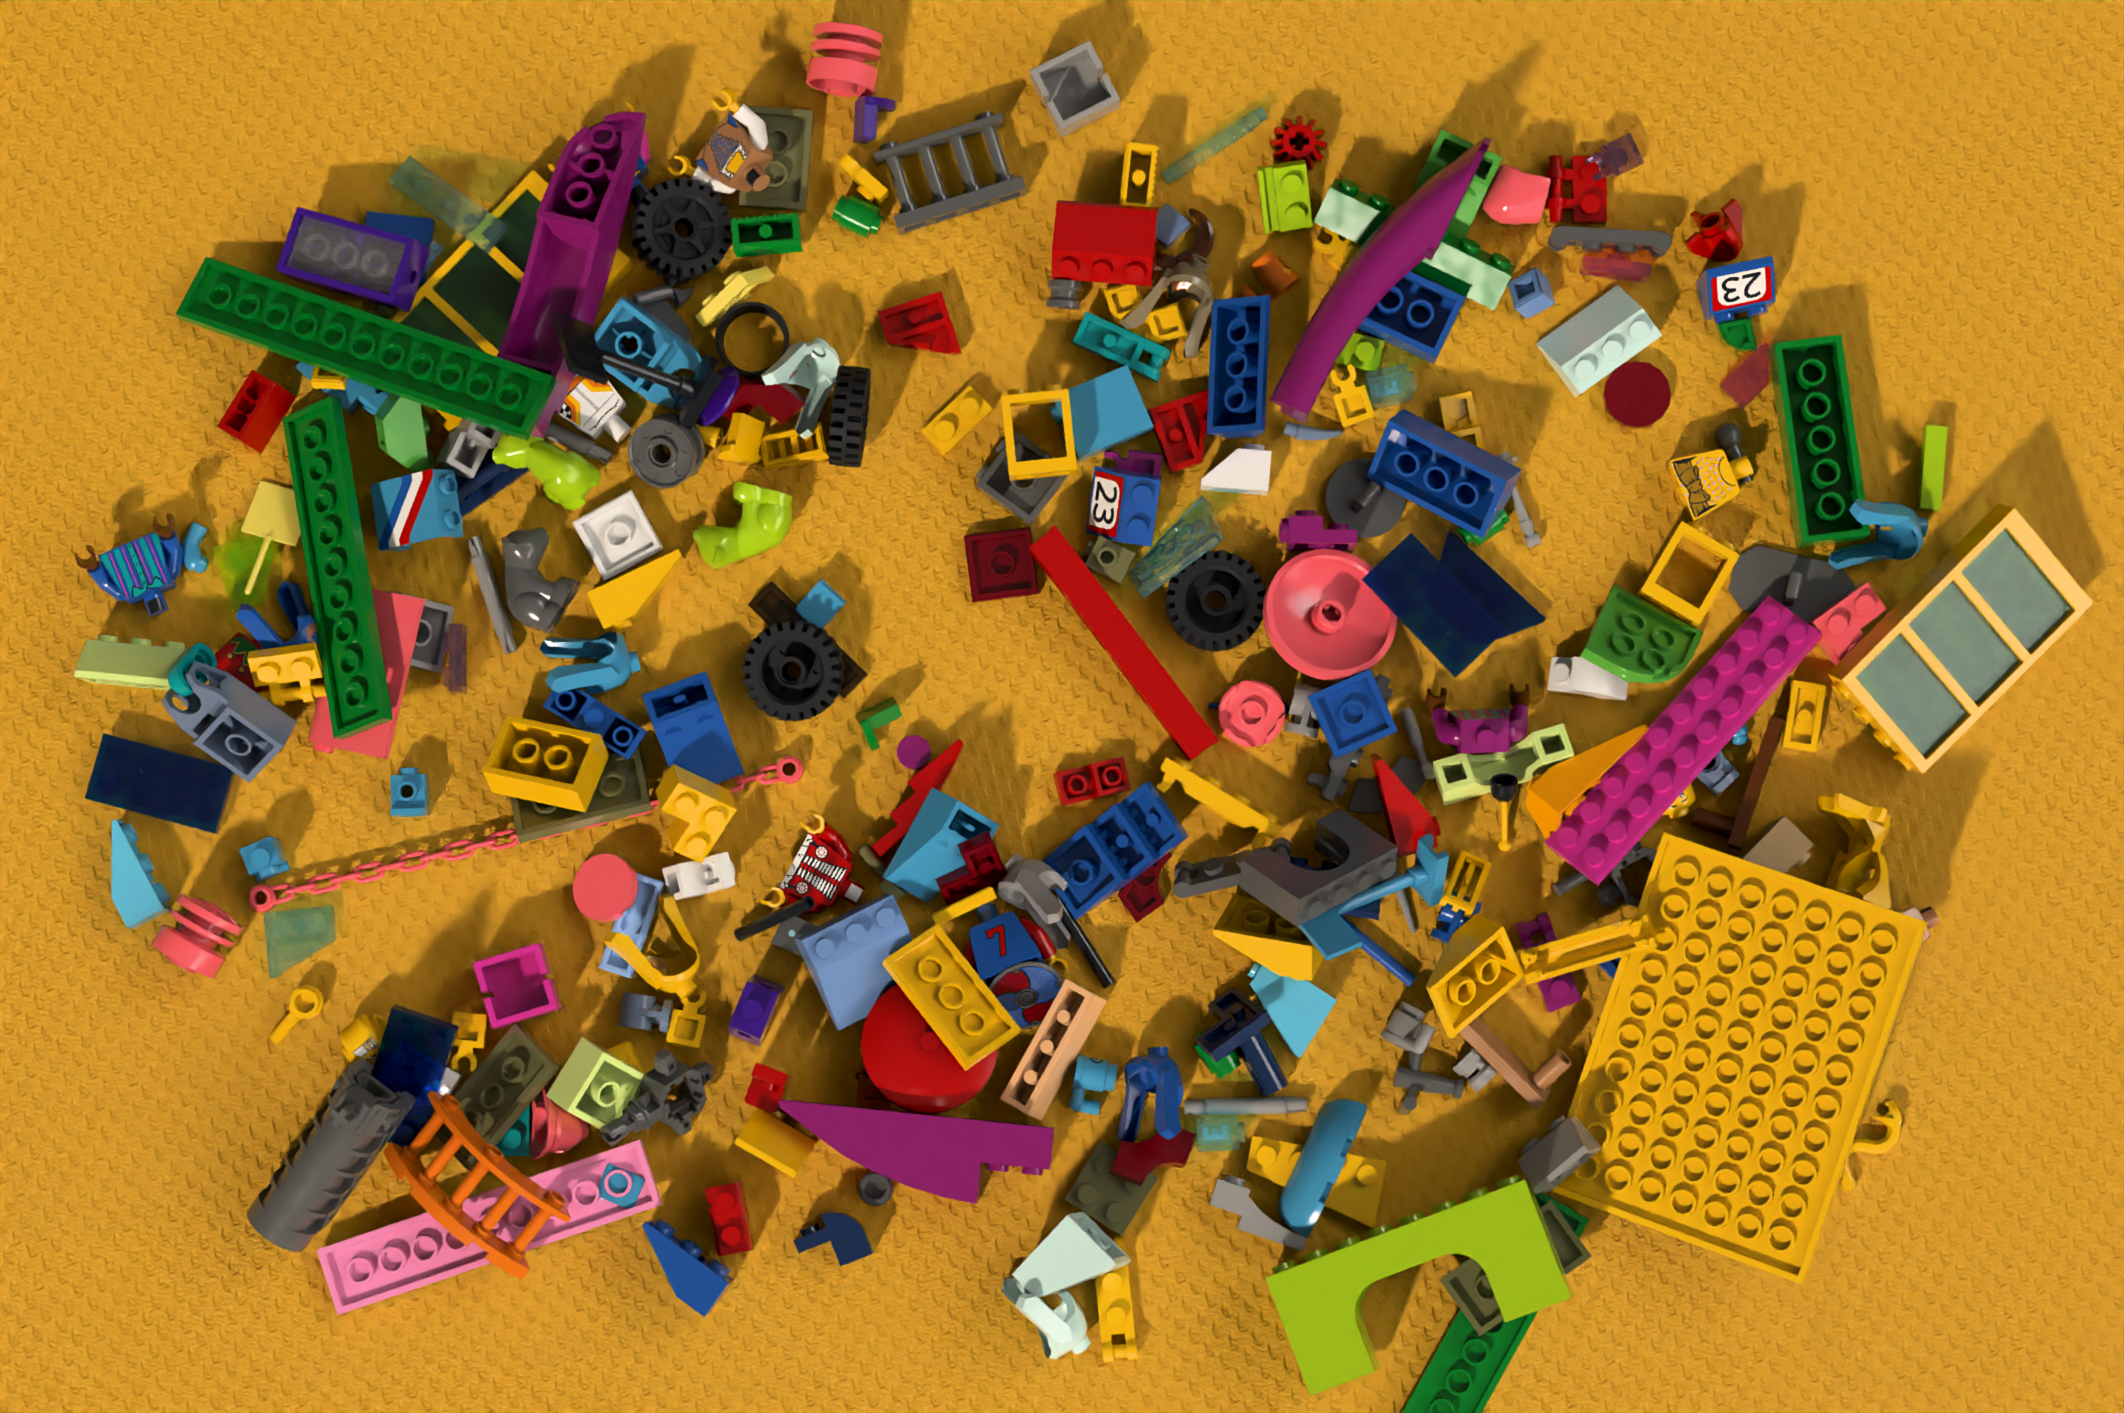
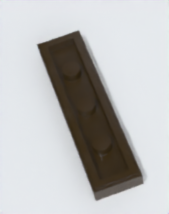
[748,581,868,699]

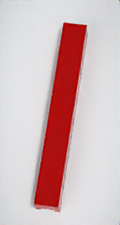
[1028,525,1219,762]

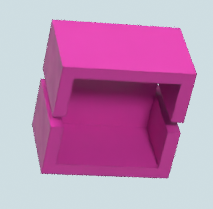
[473,943,563,1029]

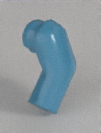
[181,522,209,573]

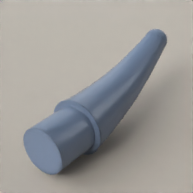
[1283,421,1343,441]

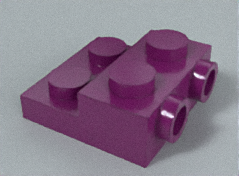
[1279,510,1357,551]

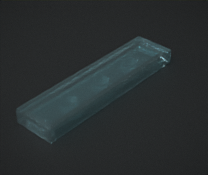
[389,156,508,254]

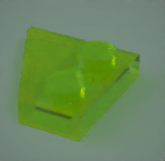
[212,535,276,613]

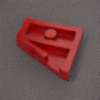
[877,291,962,355]
[1147,390,1208,474]

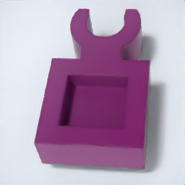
[1104,449,1162,475]

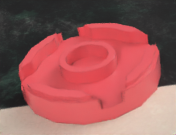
[1218,679,1285,747]
[573,853,638,922]

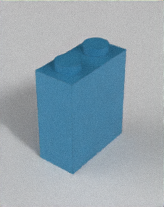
[1049,365,1154,462]

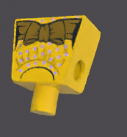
[1667,449,1754,522]

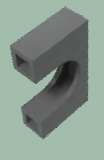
[1240,808,1398,927]

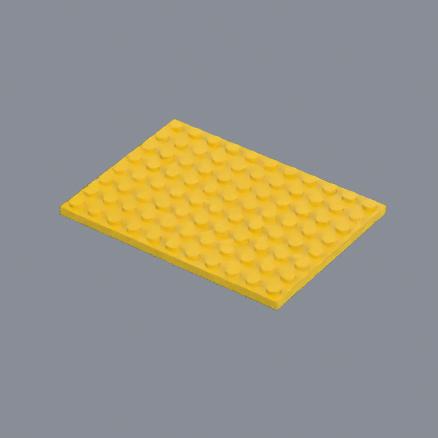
[1552,832,1928,1285]

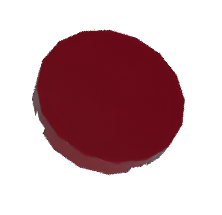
[1603,361,1671,429]

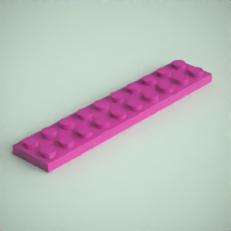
[1545,596,1822,886]

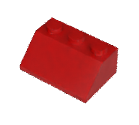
[1051,200,1158,287]

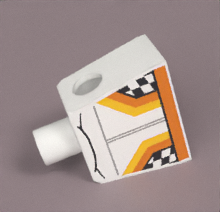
[556,375,631,443]

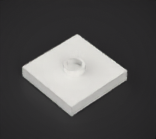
[572,490,665,582]

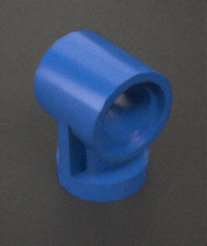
[1430,890,1482,944]

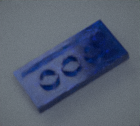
[1362,533,1505,678]
[85,733,235,834]
[371,1004,459,1147]

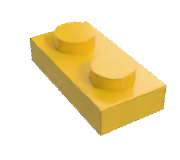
[921,385,993,457]
[1781,680,1827,753]

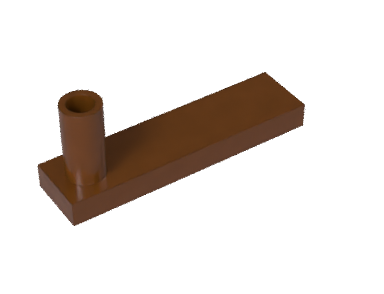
[1691,715,1784,851]

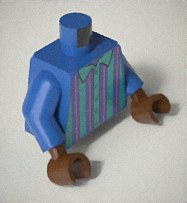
[75,513,184,617]

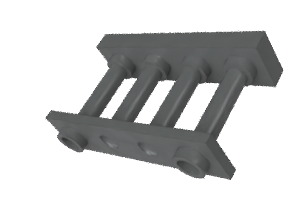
[874,111,1026,235]

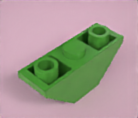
[374,393,434,473]

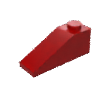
[1370,753,1441,858]

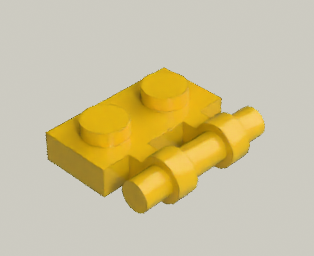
[247,642,327,707]

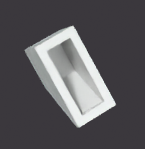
[1200,444,1272,496]

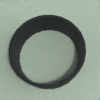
[715,302,789,376]

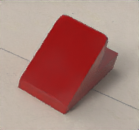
[745,1063,792,1113]

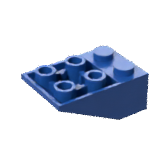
[642,671,745,784]
[642,1218,734,1317]

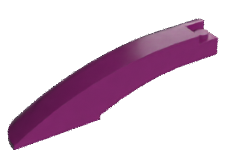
[497,112,647,438]
[1269,137,1492,423]

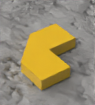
[1104,284,1188,344]

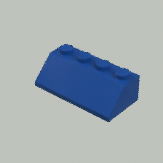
[1207,295,1270,439]
[1366,409,1521,539]

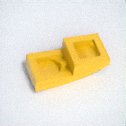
[1437,389,1484,450]

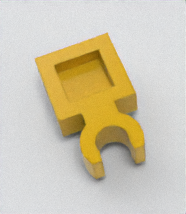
[837,153,889,206]
[1313,228,1361,272]
[1330,364,1375,427]
[666,991,707,1051]
[449,1011,489,1072]

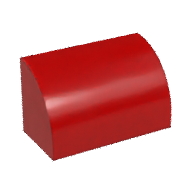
[217,370,296,454]

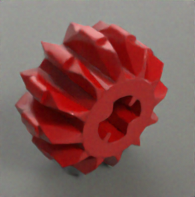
[1270,115,1327,171]

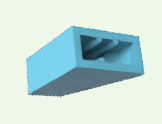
[1247,962,1337,1058]

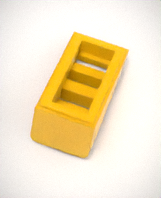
[760,422,830,470]

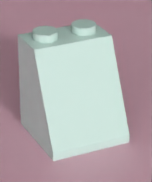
[1012,1211,1132,1298]

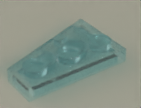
[1129,495,1225,598]

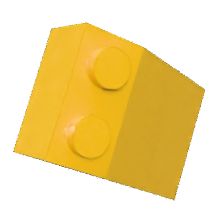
[1213,895,1324,981]
[1426,913,1524,1038]

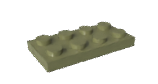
[510,748,652,843]
[435,1023,560,1171]
[1440,1200,1592,1336]

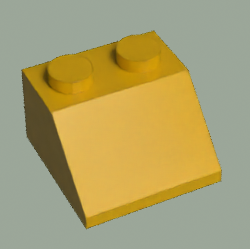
[734,1107,818,1178]

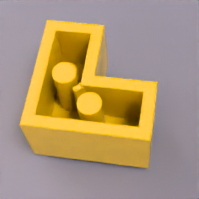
[655,764,737,864]

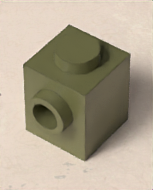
[1082,535,1136,587]

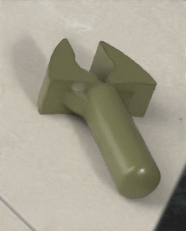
[858,844,908,901]

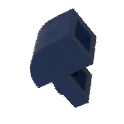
[794,1211,874,1266]

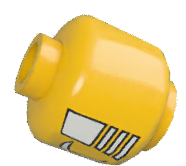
[340,1014,392,1063]

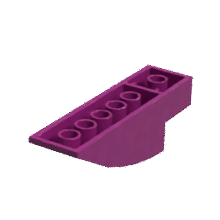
[779,1100,1054,1204]

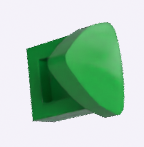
[855,697,903,751]

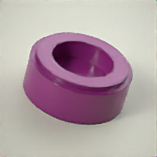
[897,735,931,770]

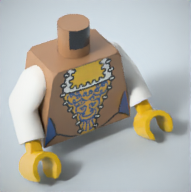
[668,88,773,194]

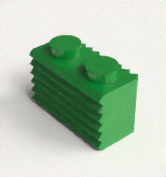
[731,212,803,257]

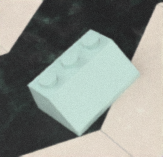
[1536,285,1662,398]

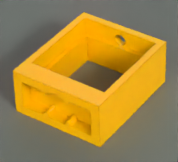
[1001,385,1077,481]
[1637,521,1740,628]

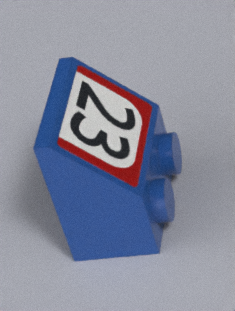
[1696,256,1776,324]
[1086,466,1162,547]

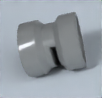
[1452,1047,1497,1093]

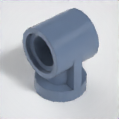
[1697,750,1740,797]
[618,992,674,1033]

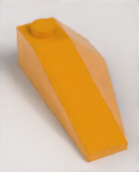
[1525,724,1649,840]

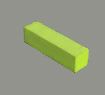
[1916,425,1948,512]

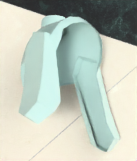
[761,337,841,439]
[1001,1277,1091,1360]

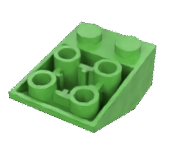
[1411,129,1503,240]

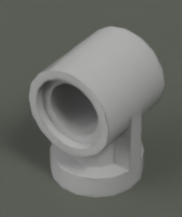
[1284,681,1325,739]

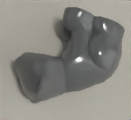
[501,527,581,634]

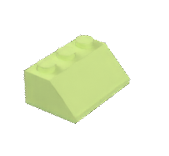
[74,635,186,690]

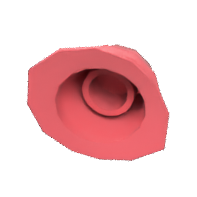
[529,1087,589,1160]

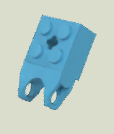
[594,296,702,410]

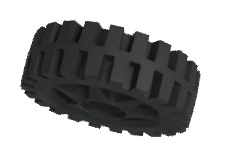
[630,178,732,280]
[828,365,871,468]
[1166,550,1265,652]
[742,620,846,721]

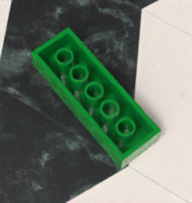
[1768,335,1870,548]

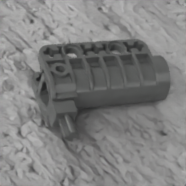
[247,1057,417,1252]

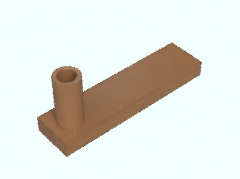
[1459,1017,1572,1110]

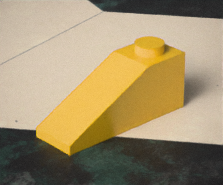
[587,549,684,633]

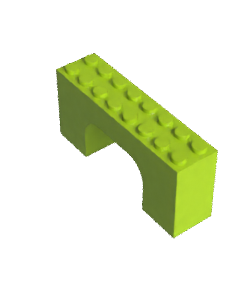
[1266,1175,1573,1396]

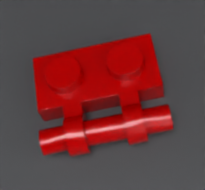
[1546,155,1607,224]

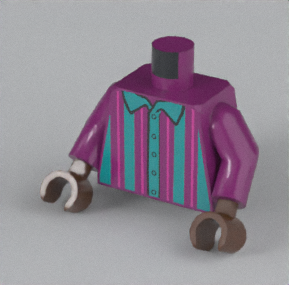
[1425,683,1530,754]

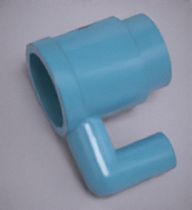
[1069,1054,1118,1115]

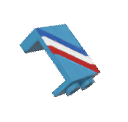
[370,468,463,552]

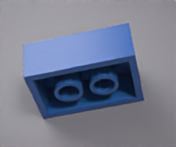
[1358,271,1465,364]

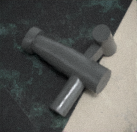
[1393,1051,1464,1115]

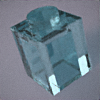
[1364,364,1417,409]
[1195,1115,1245,1152]

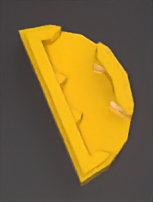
[932,886,997,926]

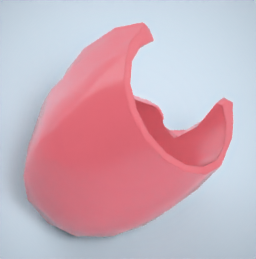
[1483,165,1551,225]

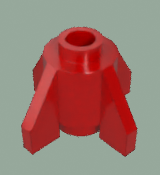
[1684,198,1744,262]

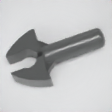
[632,276,695,309]

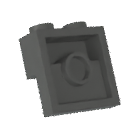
[975,431,1069,526]

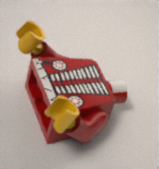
[760,810,865,915]

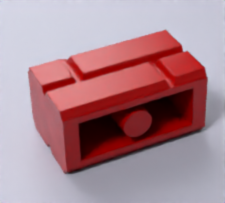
[705,1181,754,1256]

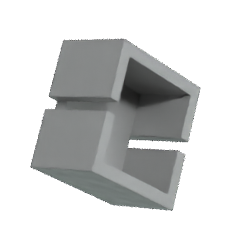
[1030,40,1120,138]

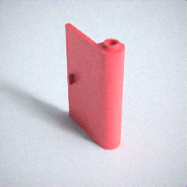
[308,589,425,759]

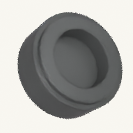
[859,1172,893,1206]

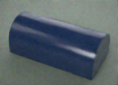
[1236,1031,1289,1097]

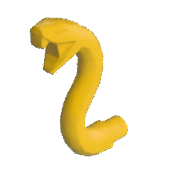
[1840,1100,1902,1192]

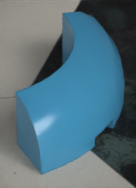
[1278,1099,1367,1238]

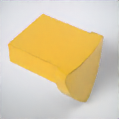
[718,413,765,463]

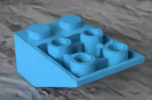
[883,787,999,903]

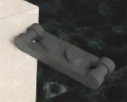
[1547,226,1672,258]
[1173,838,1291,898]

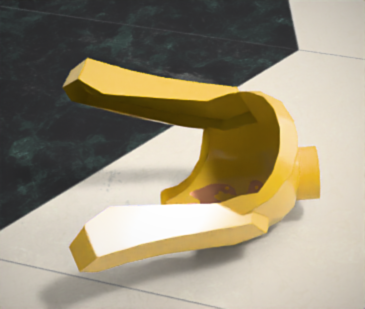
[603,893,700,1000]

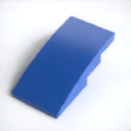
[1042,781,1189,920]

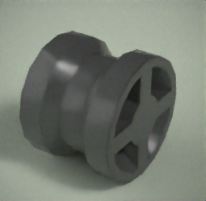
[1046,279,1081,310]

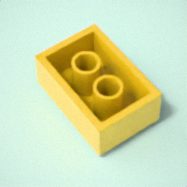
[482,715,609,813]

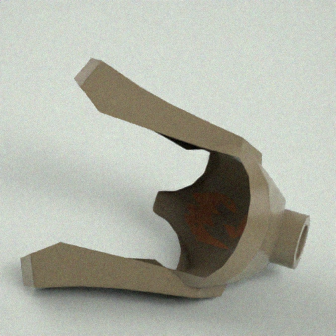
[1120,254,1214,359]

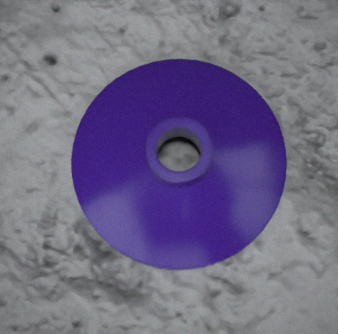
[696,366,739,427]

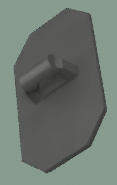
[1728,546,1855,622]

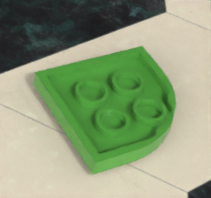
[1580,584,1704,683]

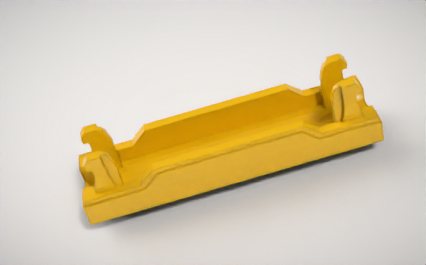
[1156,756,1283,849]
[1517,913,1659,985]

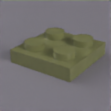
[1064,1141,1158,1236]

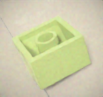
[546,1037,644,1132]

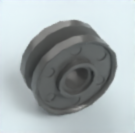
[628,413,705,488]

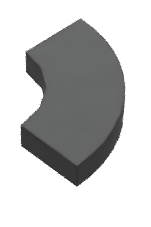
[1348,755,1433,813]

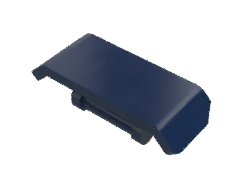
[444,439,530,518]

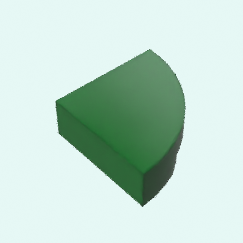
[1716,317,1757,352]

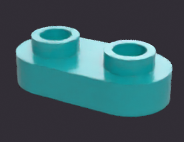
[168,643,217,696]

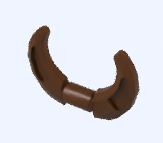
[1155,209,1214,272]

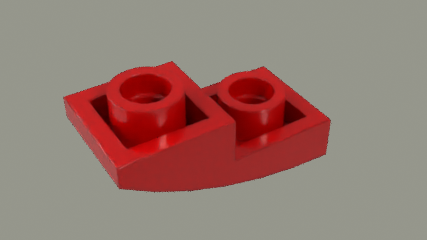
[1053,757,1131,807]

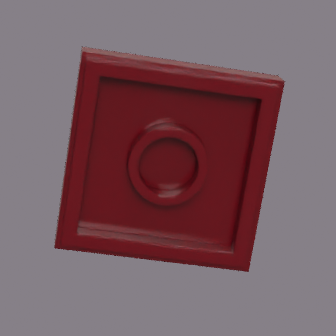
[964,527,1039,603]

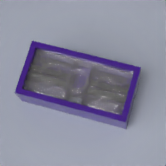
[276,207,431,313]

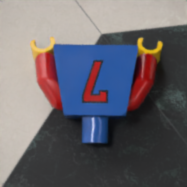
[962,903,1068,987]

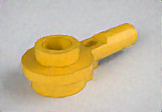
[268,985,324,1045]

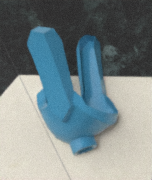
[1828,499,1928,570]
[539,631,641,694]

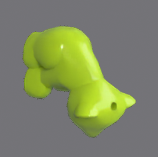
[492,432,601,510]
[692,482,793,570]

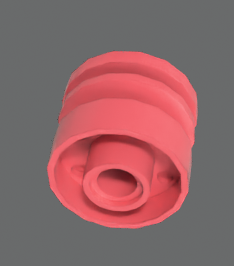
[806,22,883,97]
[151,893,244,979]

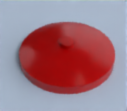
[861,984,998,1114]

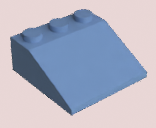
[794,893,912,1031]

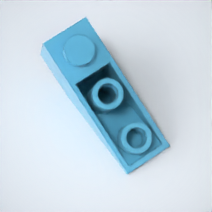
[111,819,170,929]

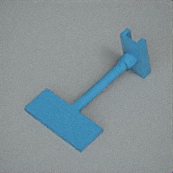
[1298,834,1449,961]

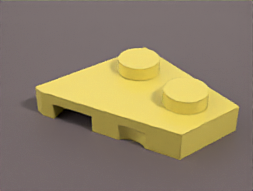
[695,266,775,327]

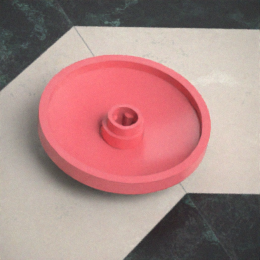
[1263,549,1397,681]

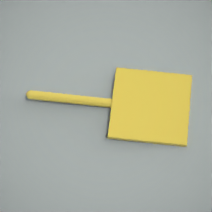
[241,480,301,595]

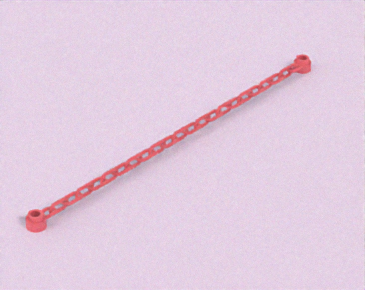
[248,756,804,912]

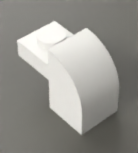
[1547,656,1628,700]
[662,852,736,901]

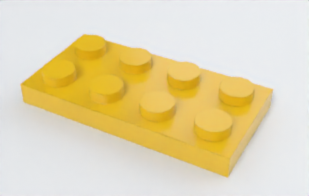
[882,923,1021,1071]

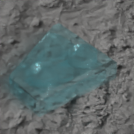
[263,906,336,978]

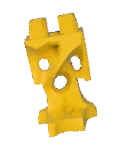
[1817,793,1892,909]

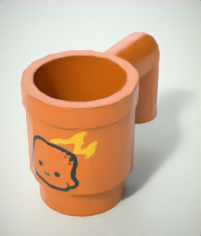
[1238,250,1300,304]

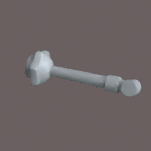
[1496,451,1541,548]

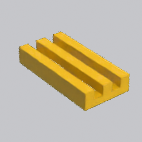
[1439,849,1492,918]

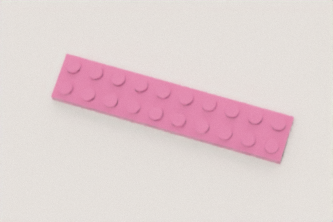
[317,1140,663,1315]

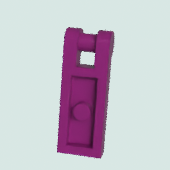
[1514,912,1581,1013]

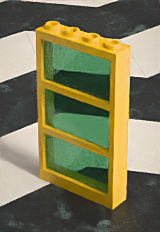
[390,170,634,432]
[1827,503,2093,774]

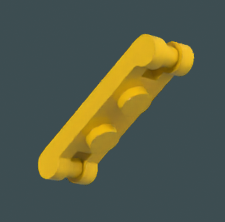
[1095,1236,1138,1363]

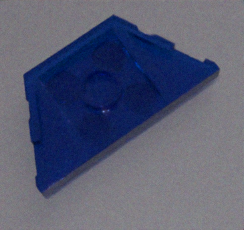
[1427,531,1546,648]

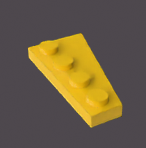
[1246,1136,1386,1228]

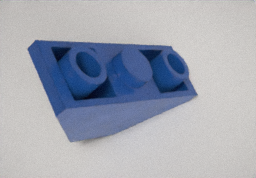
[543,688,647,760]

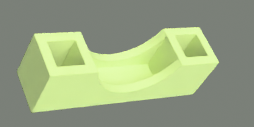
[1433,723,1574,806]

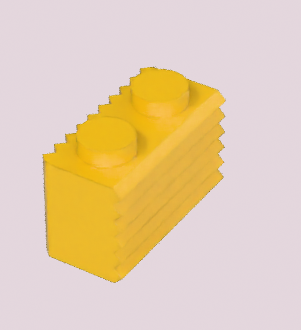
[1119,142,1159,207]

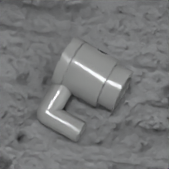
[1380,1001,1436,1054]

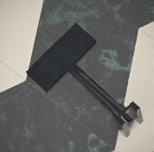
[552,311,724,430]

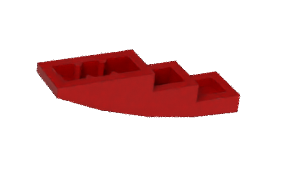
[872,739,965,858]

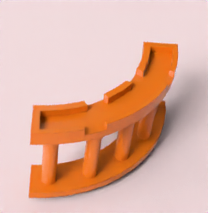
[383,1090,571,1280]

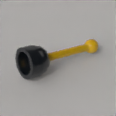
[1490,773,1518,851]

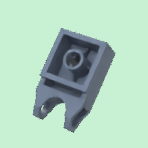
[161,662,297,783]

